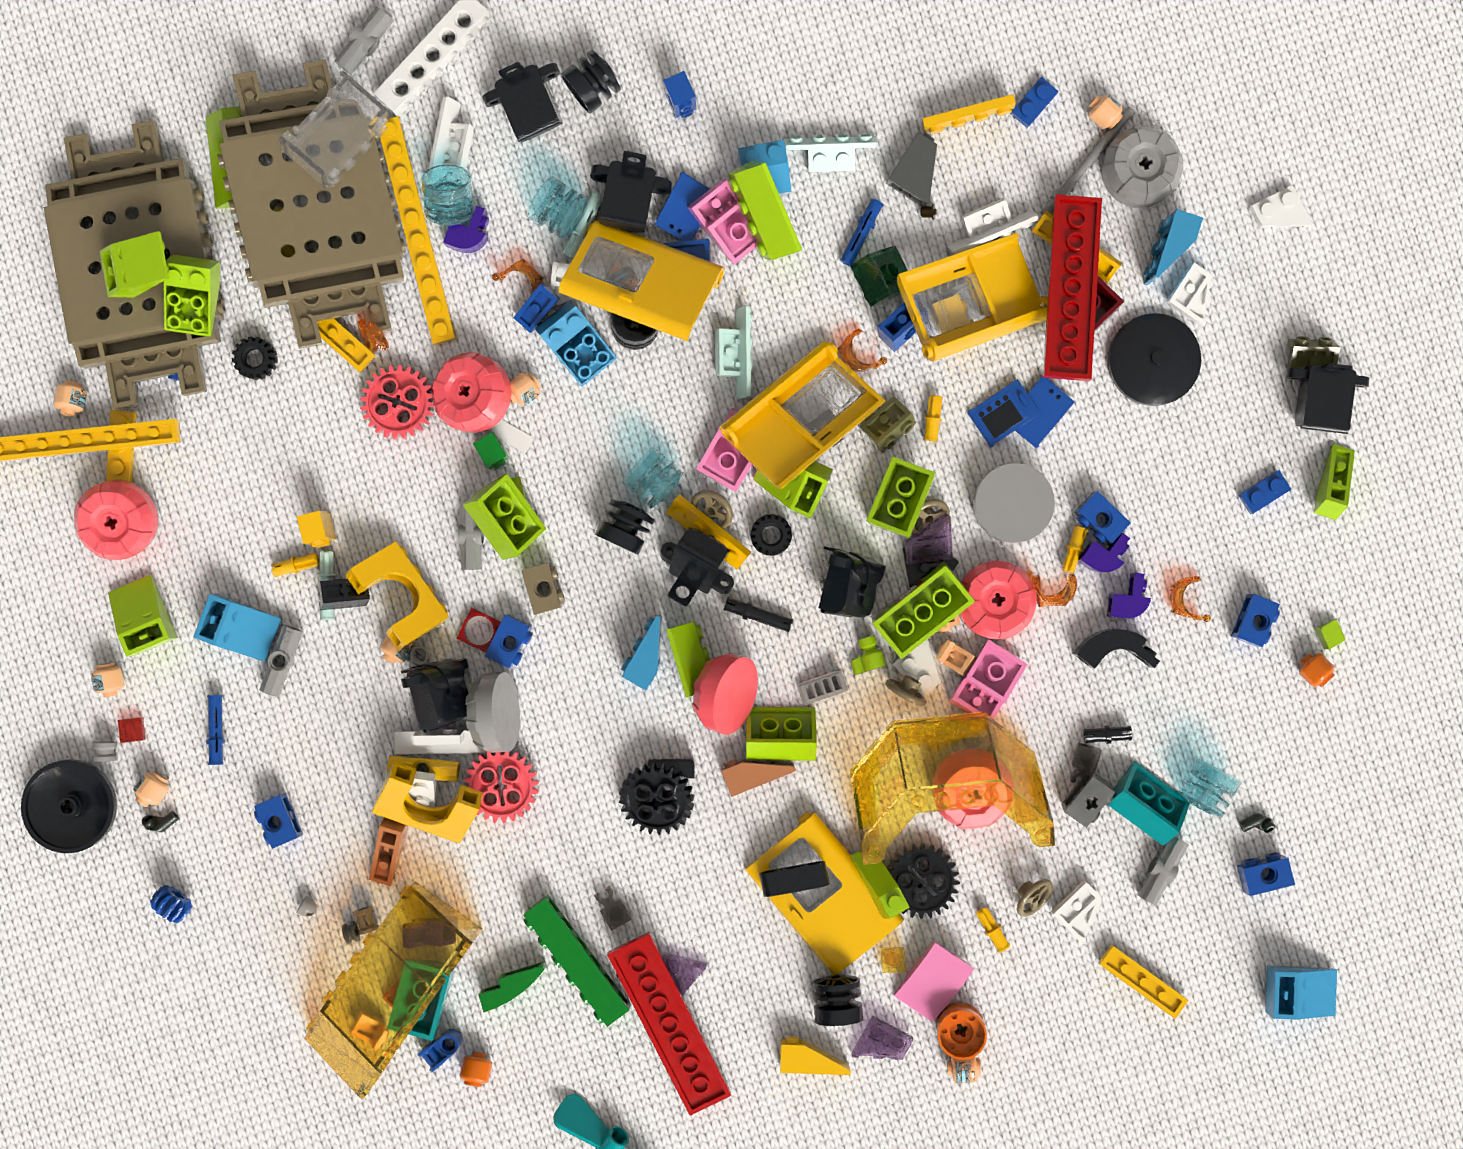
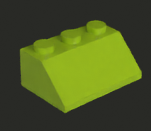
[866,456,936,538]
[463,474,546,560]
[666,621,710,697]
[746,707,817,761]

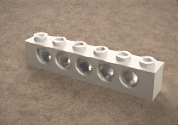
[373,0,491,117]

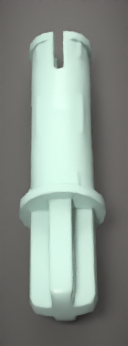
[563,192,603,259]
[317,551,336,620]

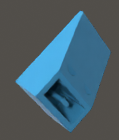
[1143,209,1203,285]
[535,300,617,387]
[193,594,282,662]
[620,615,662,690]
[1265,966,1337,1020]

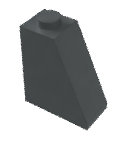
[886,132,937,206]

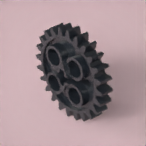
[619,762,695,835]
[887,842,960,919]

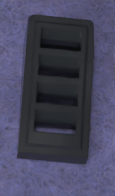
[648,759,695,779]

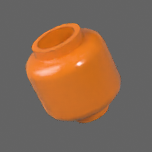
[1299,653,1335,688]
[459,1051,492,1087]

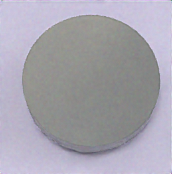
[1101,126,1183,208]
[973,463,1055,543]
[465,672,520,753]

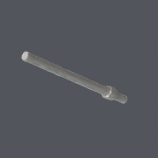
[1040,107,1135,215]

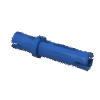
[840,198,884,267]
[206,695,225,765]

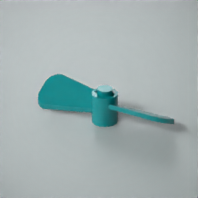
[553,1094,629,1149]

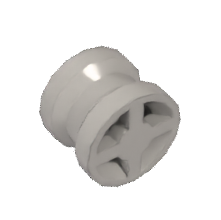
[92,741,117,762]

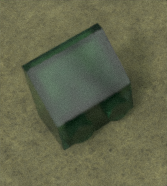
[850,246,908,307]

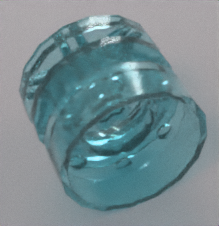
[421,164,473,226]
[527,176,587,239]
[622,446,683,509]
[1178,759,1242,818]

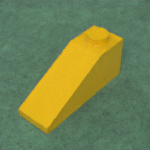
[780,1036,851,1075]

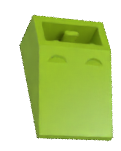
[100,231,169,298]
[164,255,220,337]
[753,461,833,518]
[108,574,178,657]

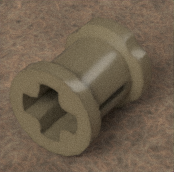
[352,906,379,935]

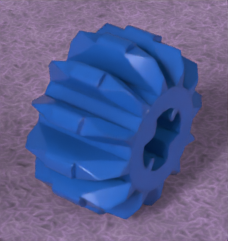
[150,885,193,923]

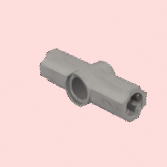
[334,7,393,75]
[458,500,484,570]
[259,625,303,697]
[1137,837,1189,905]

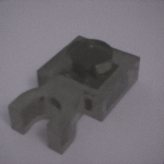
[1070,742,1102,783]
[594,885,632,931]

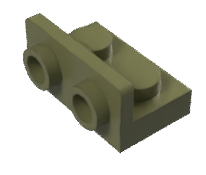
[1287,336,1340,369]
[860,396,916,453]

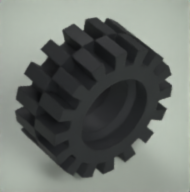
[232,336,278,380]
[750,514,792,556]

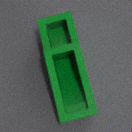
[478,961,547,1013]

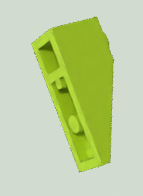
[1314,444,1355,520]
[850,845,910,919]

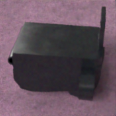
[482,62,563,142]
[590,151,672,233]
[1286,363,1370,434]
[660,527,734,607]
[818,546,886,618]
[401,658,469,733]

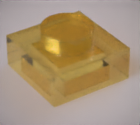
[880,947,906,973]

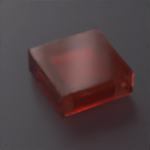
[118,717,146,743]

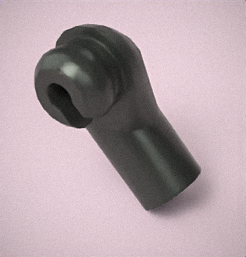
[142,811,179,832]
[1238,813,1276,834]

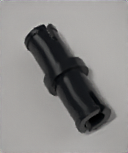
[1083,725,1132,744]

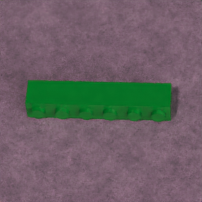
[523,895,631,1027]

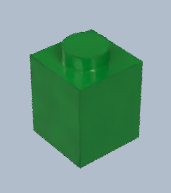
[473,432,510,470]

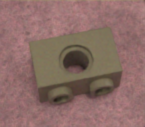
[521,563,565,615]

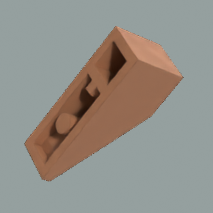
[721,759,796,797]
[369,817,408,886]

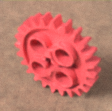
[360,364,435,440]
[464,751,539,823]

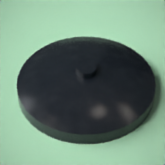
[1107,313,1202,406]
[21,759,117,853]

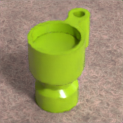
[850,635,886,675]

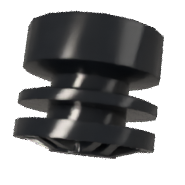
[560,50,621,114]
[611,313,658,350]
[595,499,655,555]
[812,975,863,1026]

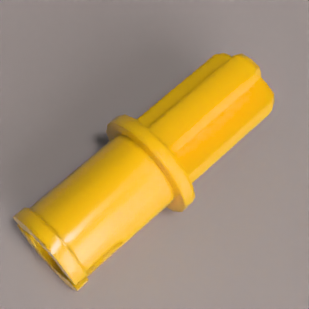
[923,395,943,442]
[1062,526,1088,573]
[271,553,319,577]
[976,907,1010,953]

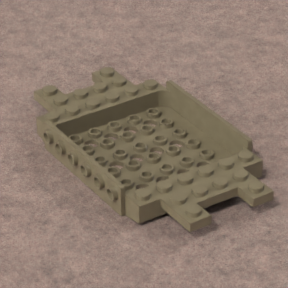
[217,59,406,349]
[43,120,226,409]

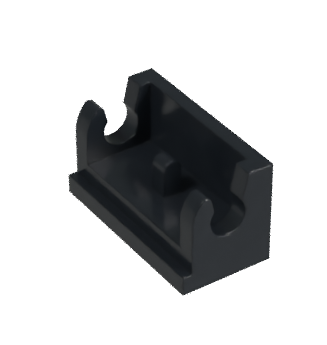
[318,579,370,611]

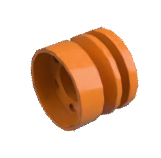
[936,1002,987,1060]

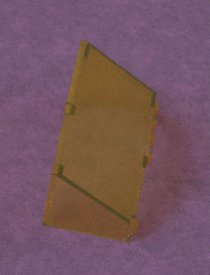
[850,712,1055,865]
[304,881,483,1100]

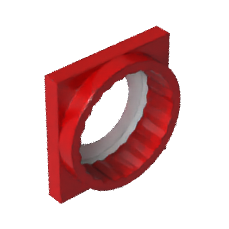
[456,607,501,653]

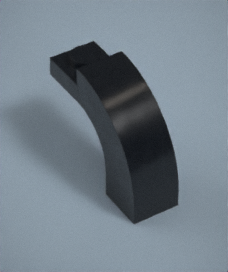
[1072,629,1160,669]

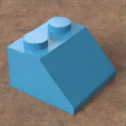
[738,140,792,194]

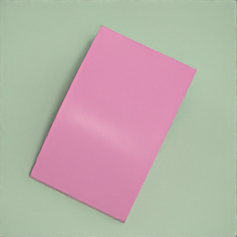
[687,179,757,265]
[696,408,752,492]
[948,639,1028,724]
[894,939,974,1021]

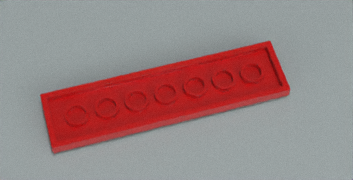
[1043,194,1102,382]
[607,932,731,1116]

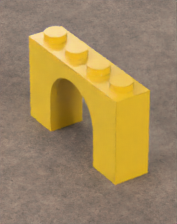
[345,541,449,651]
[372,761,483,844]

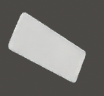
[487,419,534,453]

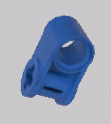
[417,1029,463,1072]

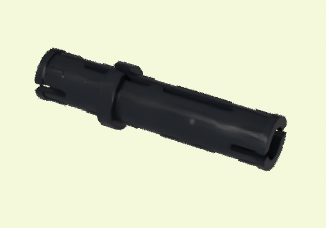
[723,597,793,633]

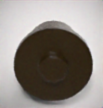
[920,204,937,220]

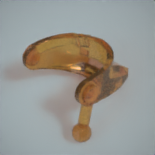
[492,258,544,296]
[357,319,389,352]
[837,328,887,373]
[1026,570,1077,607]
[1170,576,1211,622]

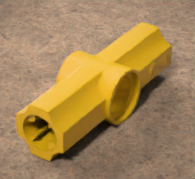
[387,755,460,782]

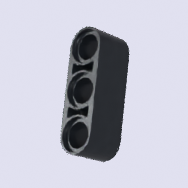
[759,861,830,897]

